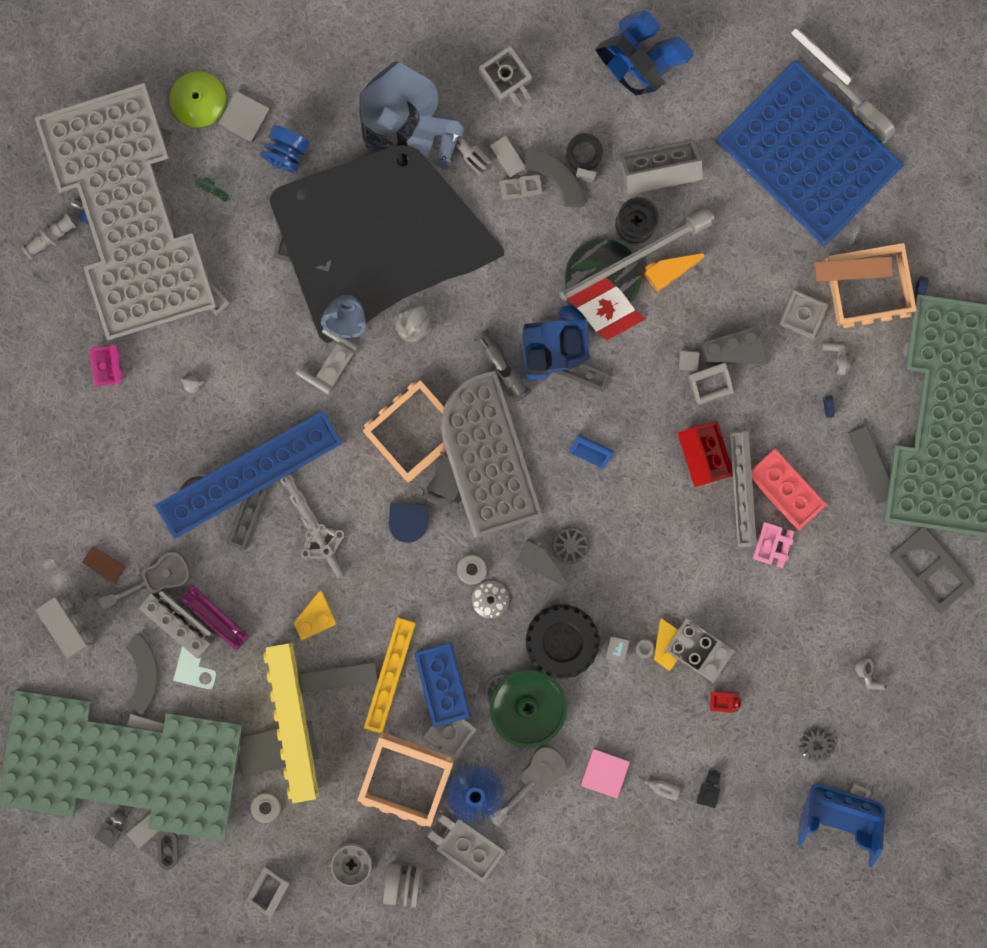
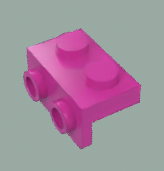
[89,344,123,387]

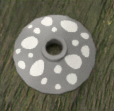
[472,581,510,618]

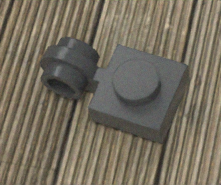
[95,810,126,848]

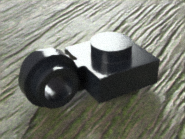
[696,770,720,808]

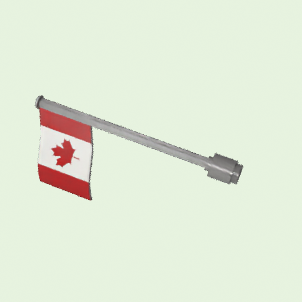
[559,208,715,340]

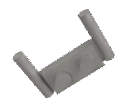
[295,329,358,394]

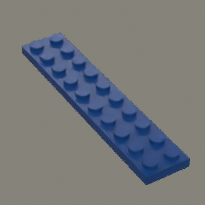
[154,411,342,539]

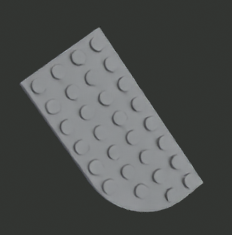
[442,371,542,538]

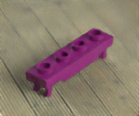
[180,585,250,651]

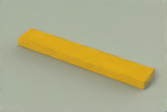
[364,617,416,733]

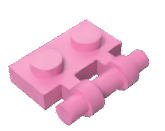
[752,522,794,568]

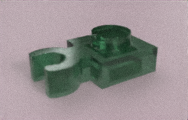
[195,177,229,202]

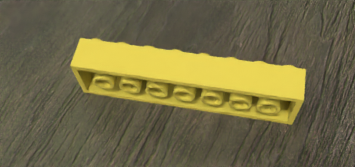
[263,643,319,803]

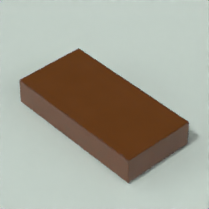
[82,546,125,583]

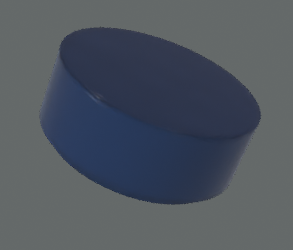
[915,276,928,295]

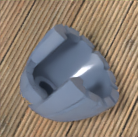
[321,295,366,338]

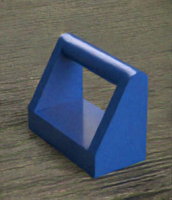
[569,434,614,469]

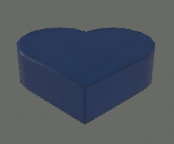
[823,395,834,418]

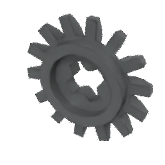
[800,727,835,763]

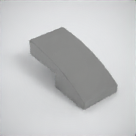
[499,175,542,201]

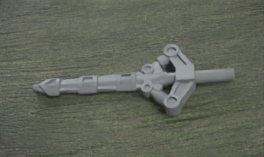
[280,473,345,578]

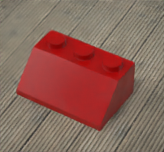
[678,421,733,488]

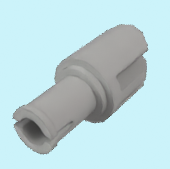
[455,136,492,175]

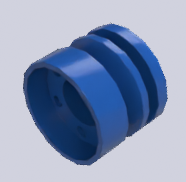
[260,125,310,173]

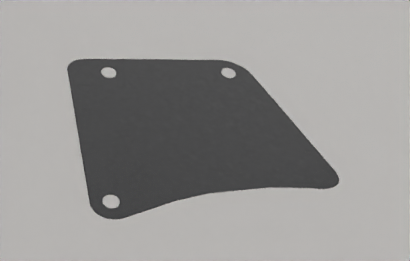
[270,145,504,343]

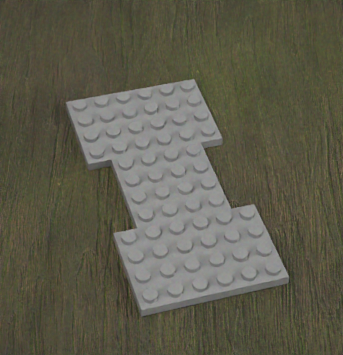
[35,83,217,341]

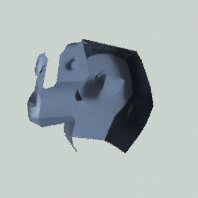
[359,61,464,170]

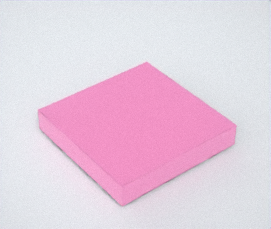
[581,749,630,798]

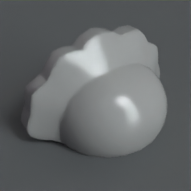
[180,376,205,393]

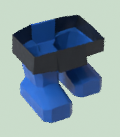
[595,10,693,96]
[522,306,590,380]

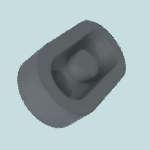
[157,831,178,870]

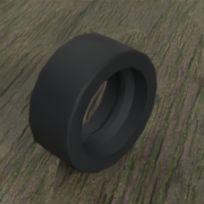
[566,133,603,171]

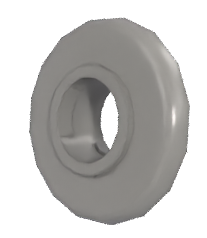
[457,554,487,584]
[251,792,281,823]

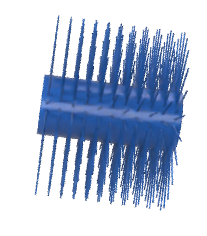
[445,762,504,826]

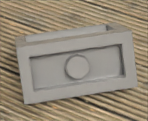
[687,363,734,405]
[246,866,291,918]

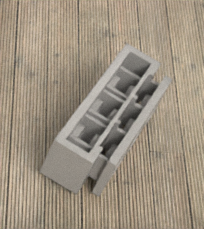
[139,591,215,659]

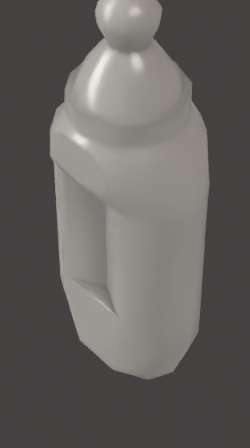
[645,780,681,800]

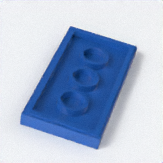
[414,642,471,728]

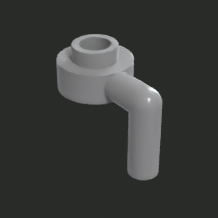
[822,342,850,375]
[855,658,888,690]

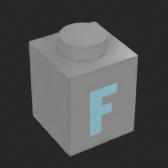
[605,636,629,666]

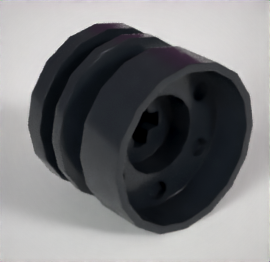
[615,197,659,244]

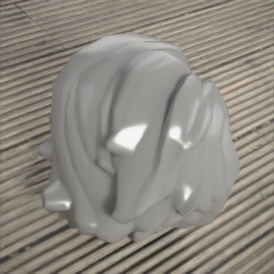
[394,305,432,343]

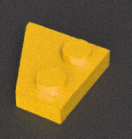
[294,591,337,641]
[654,618,678,671]

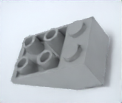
[665,618,735,683]

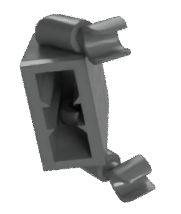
[414,451,462,505]

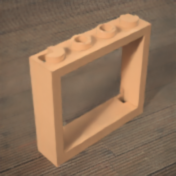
[826,243,917,328]
[363,380,446,483]
[357,732,454,827]

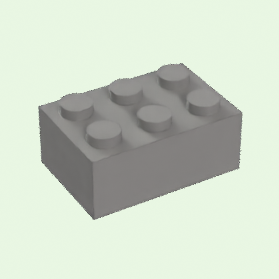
[35,596,94,659]

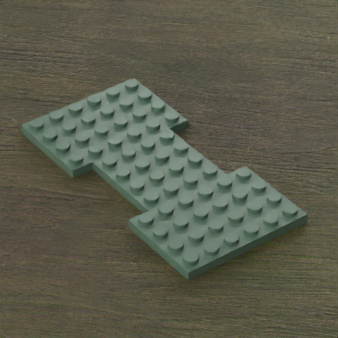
[884,294,987,537]
[0,690,243,841]

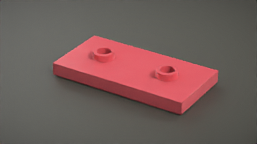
[751,448,827,531]

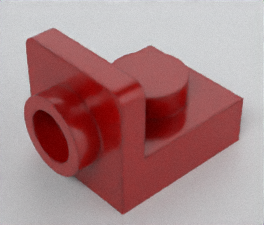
[710,691,741,713]

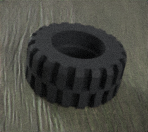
[525,604,600,679]

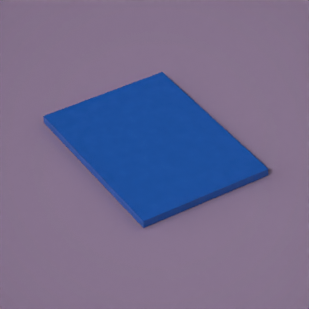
[716,60,904,246]

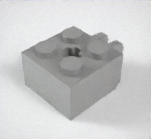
[479,46,532,108]

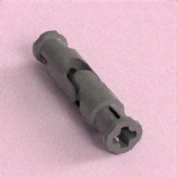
[474,329,532,401]

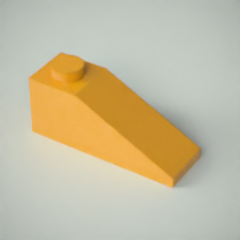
[644,253,705,293]

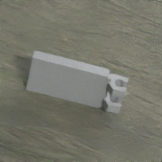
[427,812,506,883]

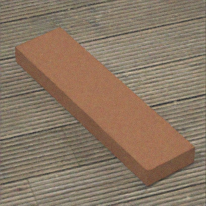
[814,257,893,282]

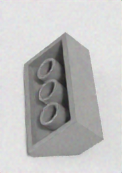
[619,140,703,195]

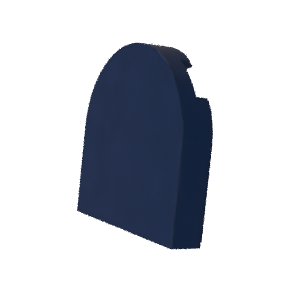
[389,503,429,543]

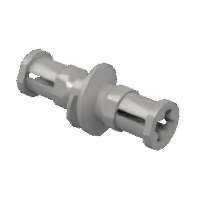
[21,213,78,260]

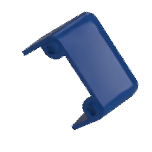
[797,784,885,867]

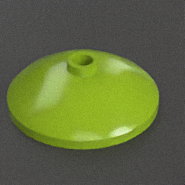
[169,71,227,128]

